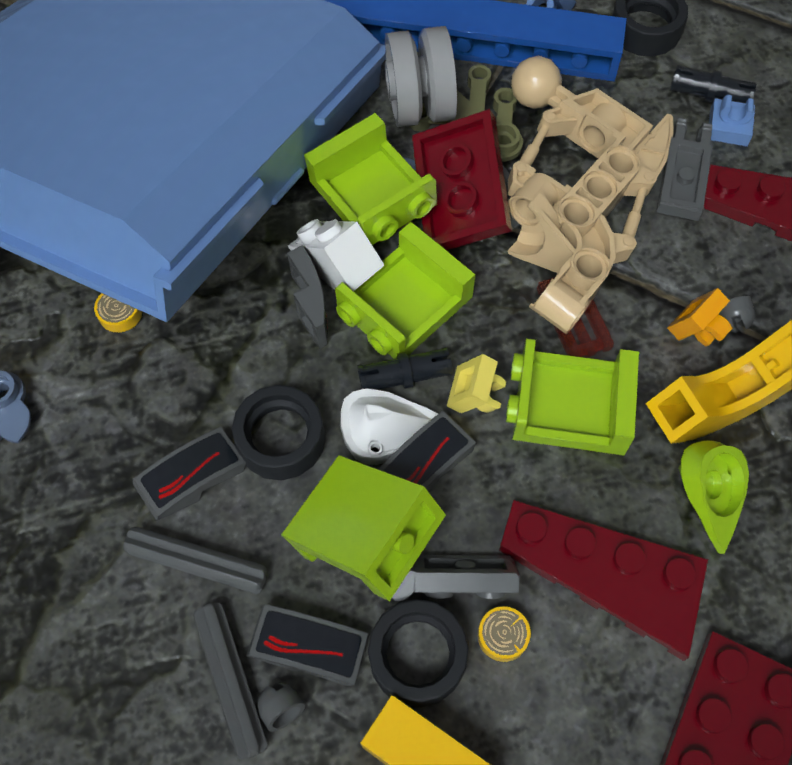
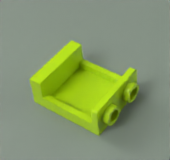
[304,113,437,245]
[335,222,475,359]
[506,338,639,456]
[281,455,446,601]

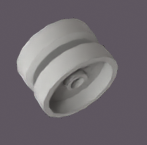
[385,26,457,127]

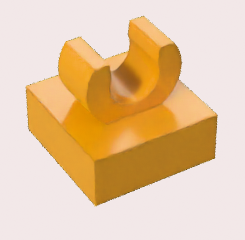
[667,288,733,347]

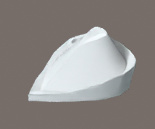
[340,389,438,465]

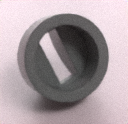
[719,296,755,333]
[258,682,305,732]

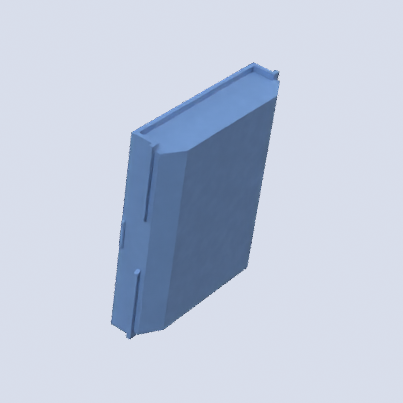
[0,0,386,322]

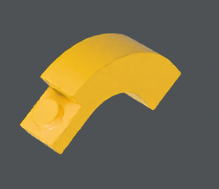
[645,320,792,444]

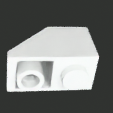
[288,219,384,291]

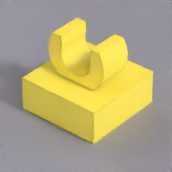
[447,354,506,414]

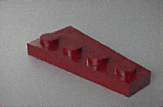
[704,164,792,241]
[499,500,708,661]

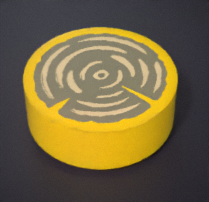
[94,293,142,333]
[478,606,531,662]

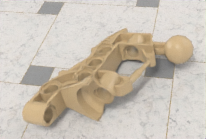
[508,56,674,334]

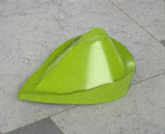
[678,440,749,554]

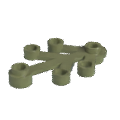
[409,52,523,161]

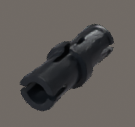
[670,65,757,103]
[357,347,453,390]

